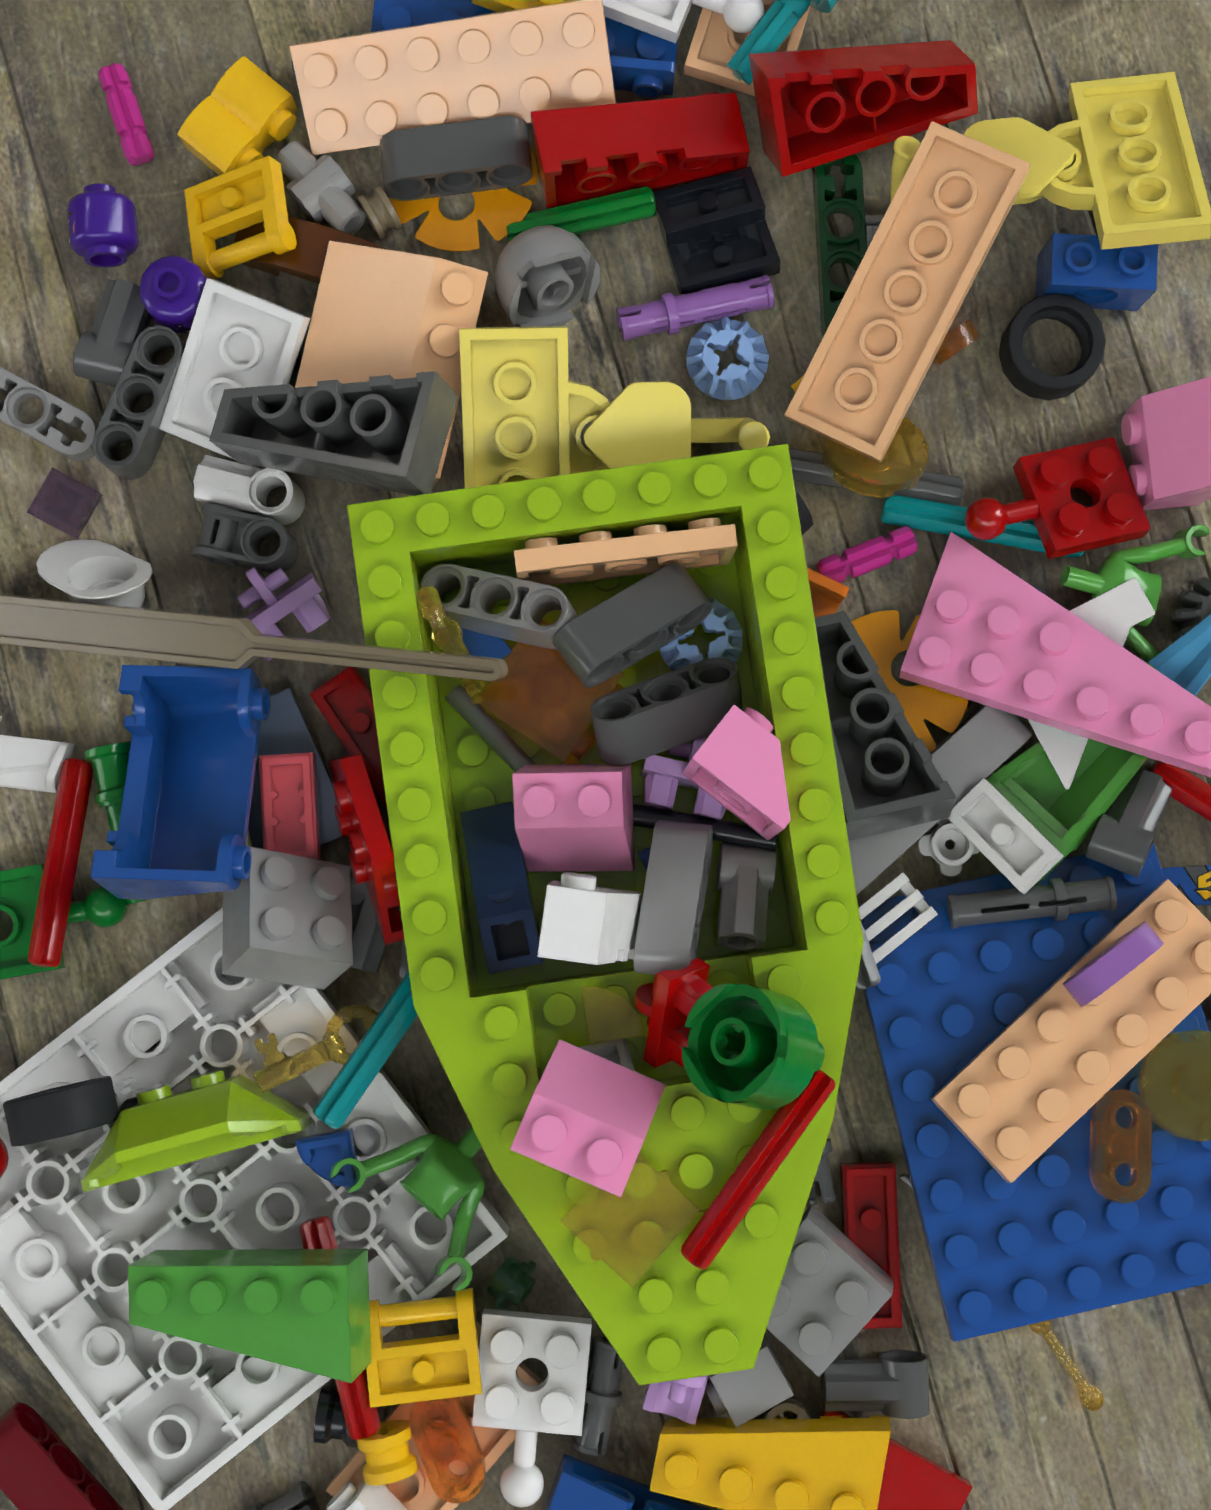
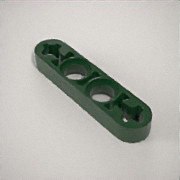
[813,154,867,337]

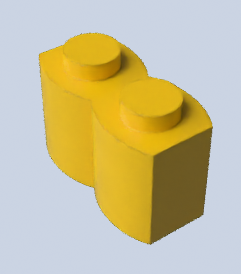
[177,56,298,175]

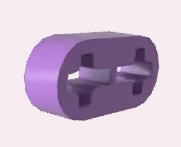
[1063,921,1164,1007]

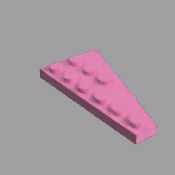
[899,532,1211,777]

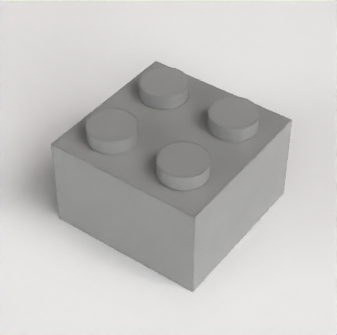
[222,847,353,990]
[767,1205,894,1377]

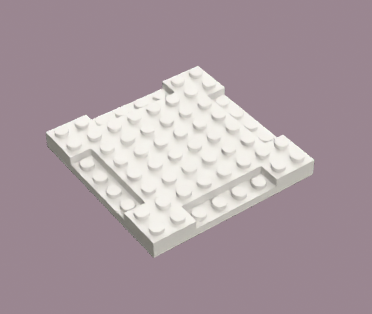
[0,907,510,1510]

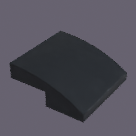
[653,166,780,295]

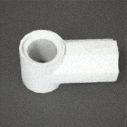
[193,455,305,525]

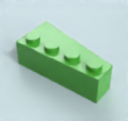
[128,1249,371,1383]

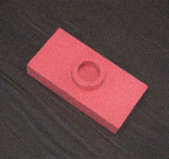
[259,752,321,860]

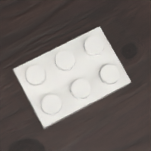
[159,278,310,467]

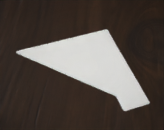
[1028,578,1155,789]

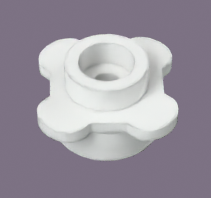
[918,818,979,876]

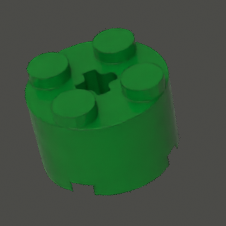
[682,983,824,1110]

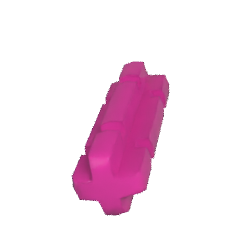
[98,63,155,166]
[816,526,918,583]

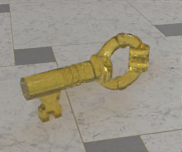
[416,586,485,705]
[253,1005,381,1093]

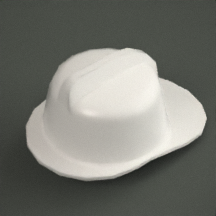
[36,539,153,608]

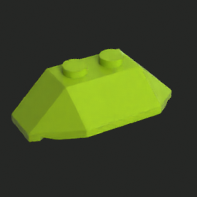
[81,1069,311,1192]

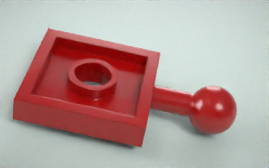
[965,437,1151,559]

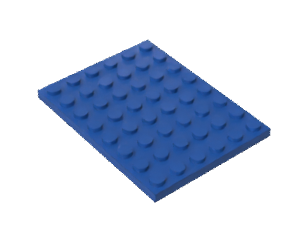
[858,842,1211,1342]

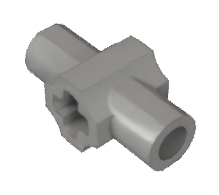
[276,141,366,235]

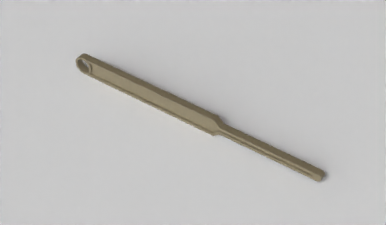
[0,594,508,681]

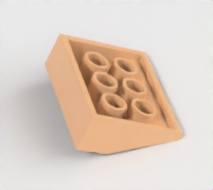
[295,241,488,486]

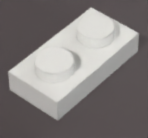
[948,778,1064,894]

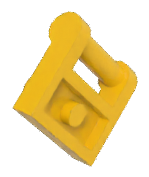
[184,155,297,280]
[366,1288,483,1408]

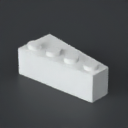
[537,872,643,965]

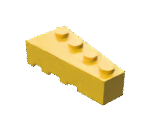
[649,1415,891,1510]

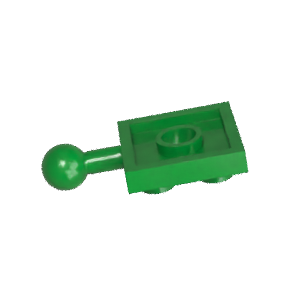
[0,864,128,980]

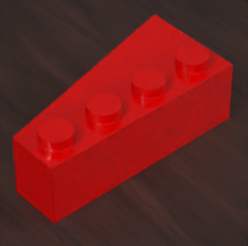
[749,40,978,177]
[531,92,750,209]

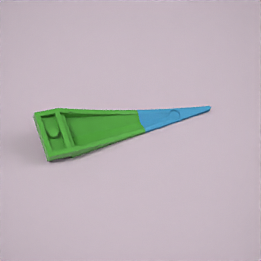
[987,614,1211,886]

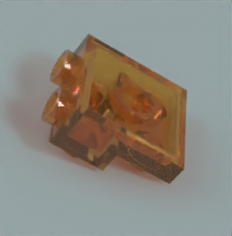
[476,620,625,764]

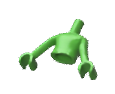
[1060,524,1210,663]
[329,1126,485,1291]

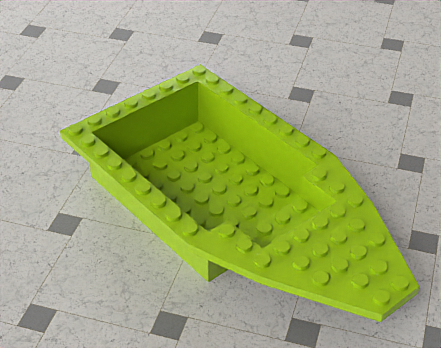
[347,444,864,1385]

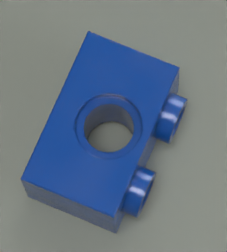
[1036,233,1158,311]

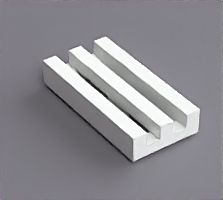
[859,873,938,964]

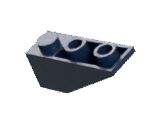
[460,802,545,974]

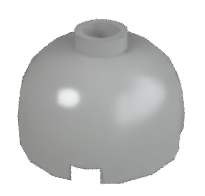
[494,225,600,327]

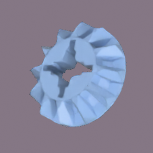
[686,316,769,400]
[659,598,743,671]

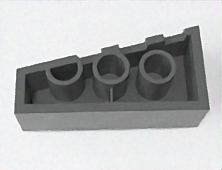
[209,371,458,496]
[815,611,957,841]

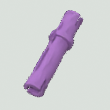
[616,275,774,342]

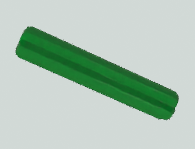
[506,186,656,241]

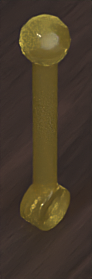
[1029,1320,1104,1411]

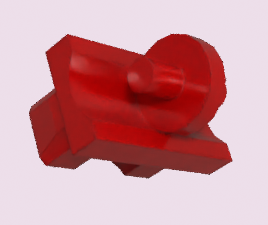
[634,958,713,1068]

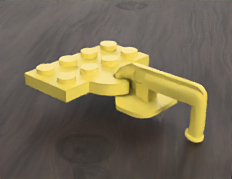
[890,72,1211,250]
[459,326,770,489]

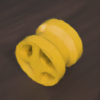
[356,1420,418,1486]

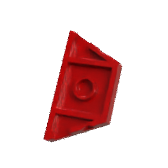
[329,754,405,945]

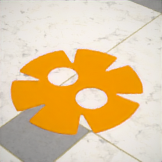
[389,146,538,252]
[851,610,969,752]

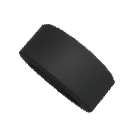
[999,293,1106,400]
[3,1076,119,1147]

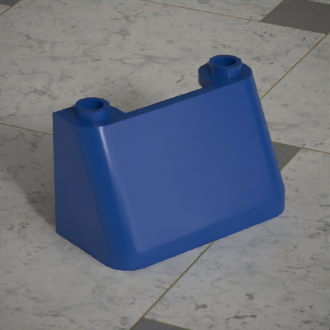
[90,665,271,900]

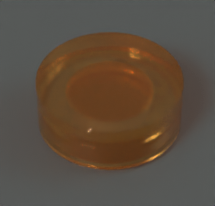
[933,319,979,365]

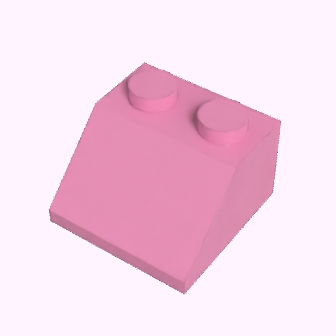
[1121,377,1211,510]
[682,705,791,840]
[512,763,635,872]
[510,1039,666,1197]

